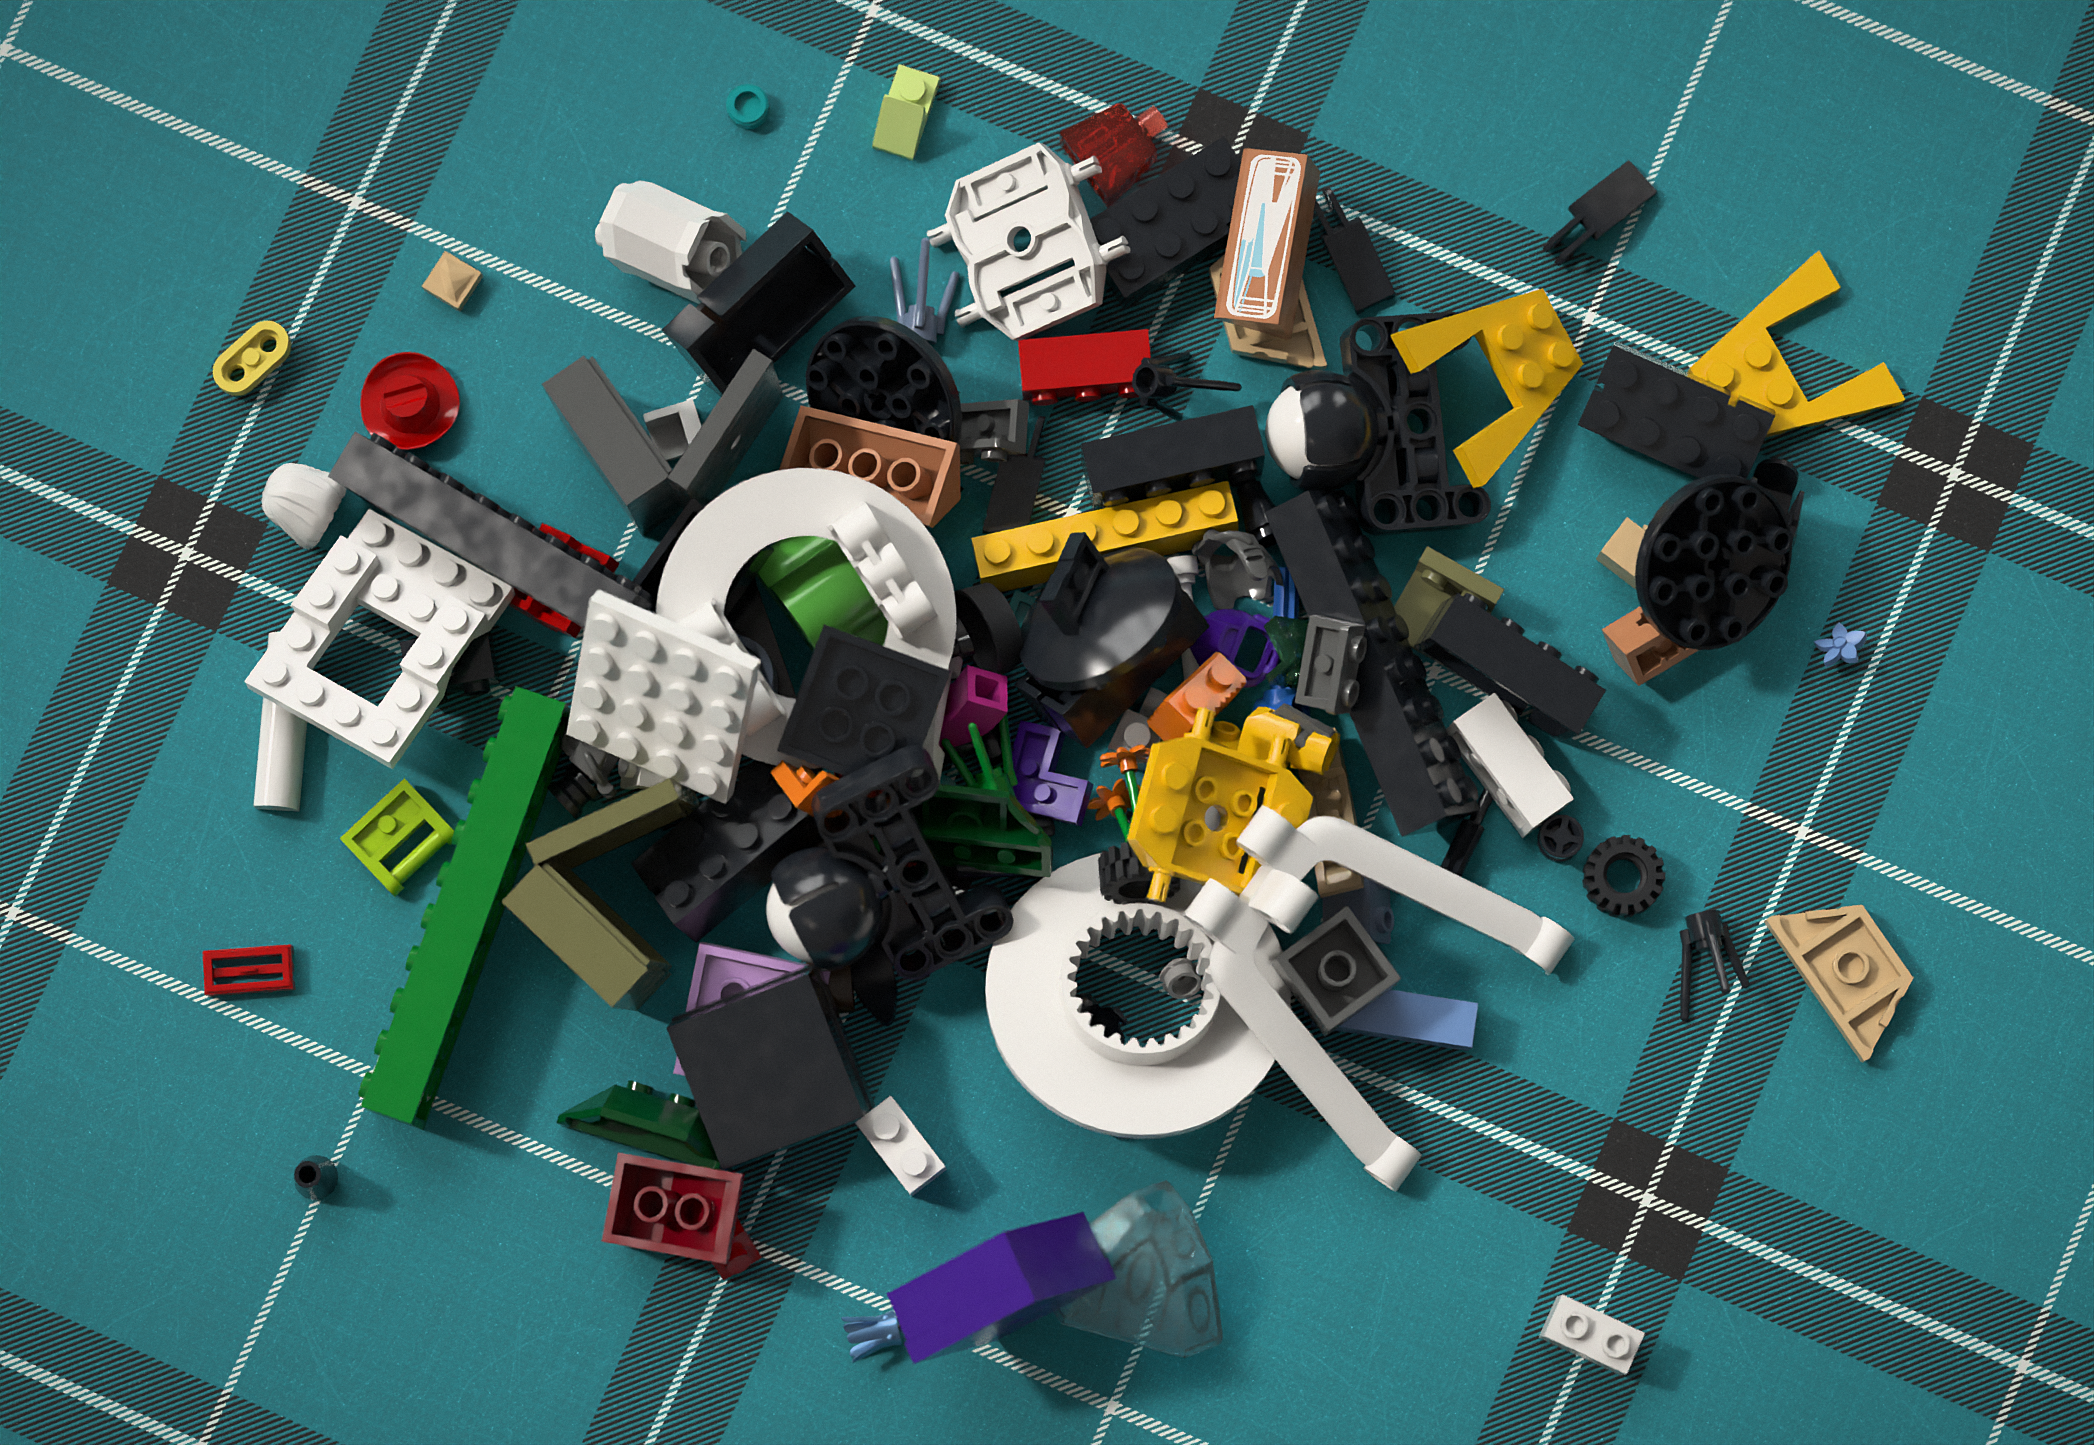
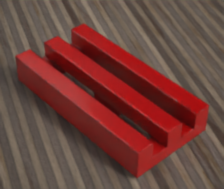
[203,944,295,996]

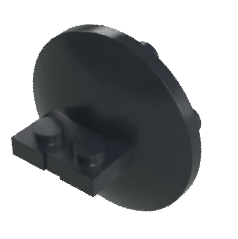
[805,316,962,443]
[1635,474,1793,650]
[1019,532,1182,692]

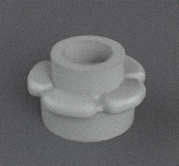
[1160,958,1202,999]

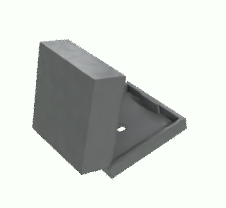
[542,349,783,536]

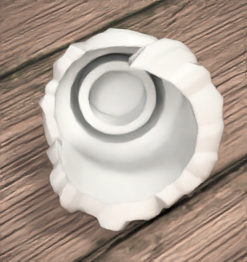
[261,463,346,550]

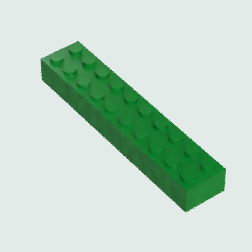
[358,686,570,1130]

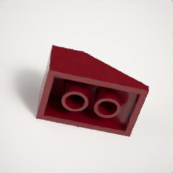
[602,1153,745,1264]

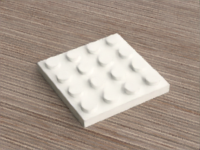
[566,590,761,804]

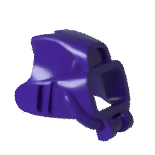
[1190,609,1288,688]

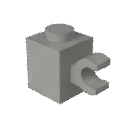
[1108,687,1167,772]

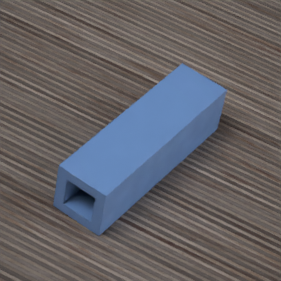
[1304,990,1478,1051]

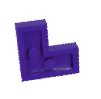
[1012,720,1094,827]

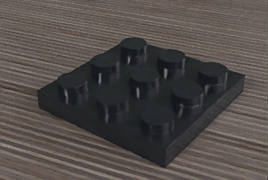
[777,624,951,777]

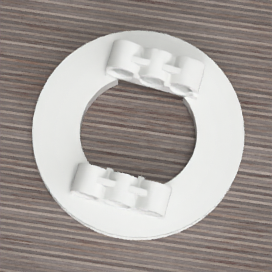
[656,468,956,768]

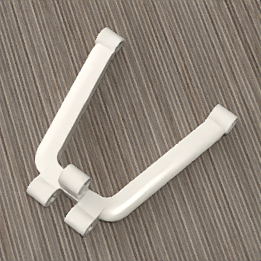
[1183,805,1575,1192]

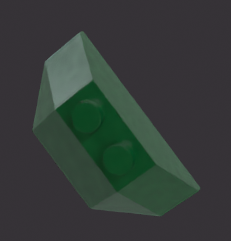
[873,784,1052,878]
[556,1080,733,1172]

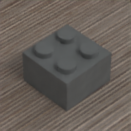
[1272,906,1401,1037]

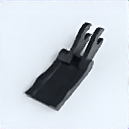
[1542,160,1657,266]
[1313,188,1395,315]
[982,416,1046,534]

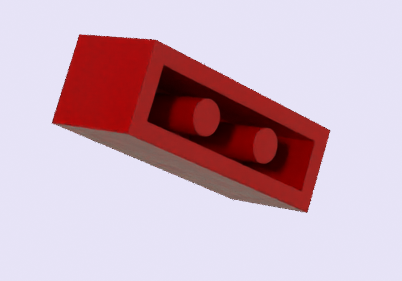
[1018,329,1151,406]

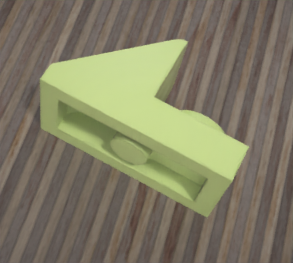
[872,65,940,161]

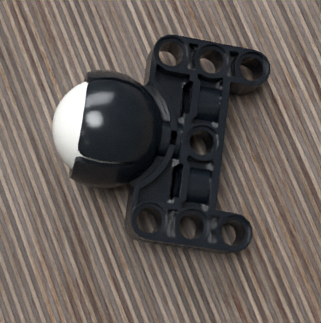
[1265,311,1491,536]
[766,745,1014,980]

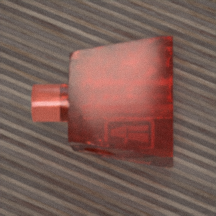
[1059,103,1168,208]

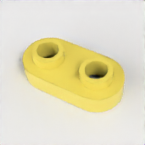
[213,321,291,396]

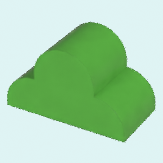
[756,536,888,652]

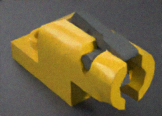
[1209,703,1340,776]

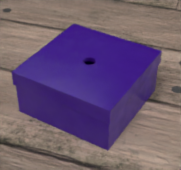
[887,1212,1117,1364]

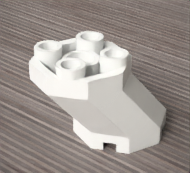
[595,180,747,304]

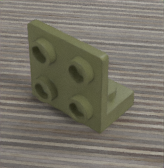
[1394,546,1504,663]

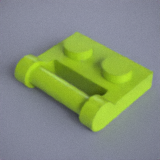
[339,778,454,897]

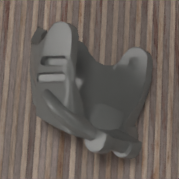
[1192,529,1283,611]
[560,715,619,799]

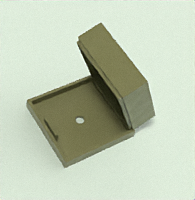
[502,778,700,1011]

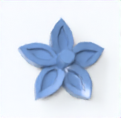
[1814,622,1867,668]

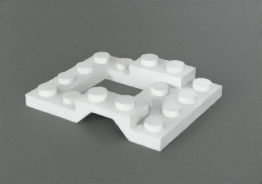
[244,509,515,769]

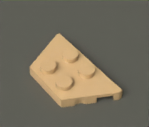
[1209,255,1327,370]
[1763,905,1913,1063]

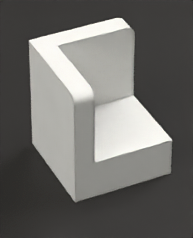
[643,399,702,462]

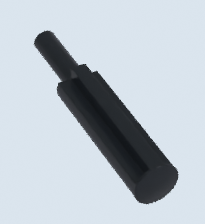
[1440,787,1493,877]

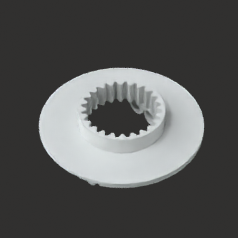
[985,853,1291,1139]

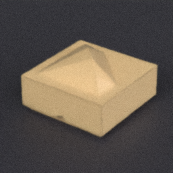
[422,251,483,312]

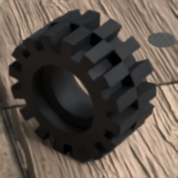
[1582,835,1665,918]
[1098,842,1181,905]

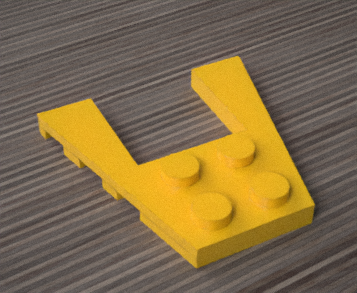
[1688,251,1905,438]
[1390,288,1583,488]

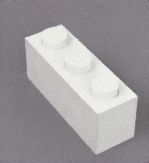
[1446,693,1574,838]

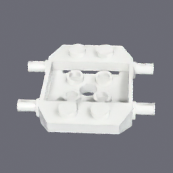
[927,143,1130,341]

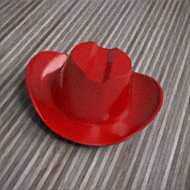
[360,352,460,450]

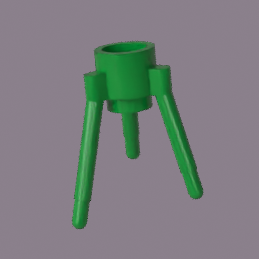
[941,713,1019,798]

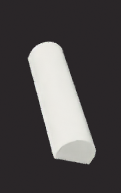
[253,632,307,811]

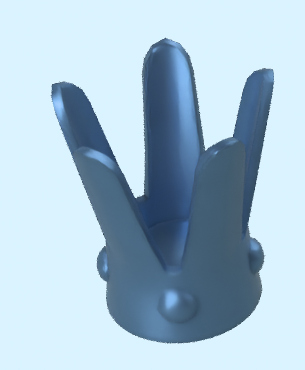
[841,1310,902,1363]

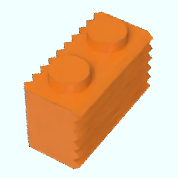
[1147,652,1246,741]

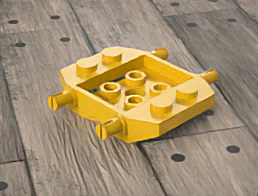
[1127,707,1313,903]

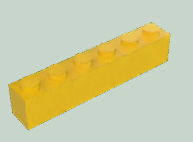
[971,481,1238,592]

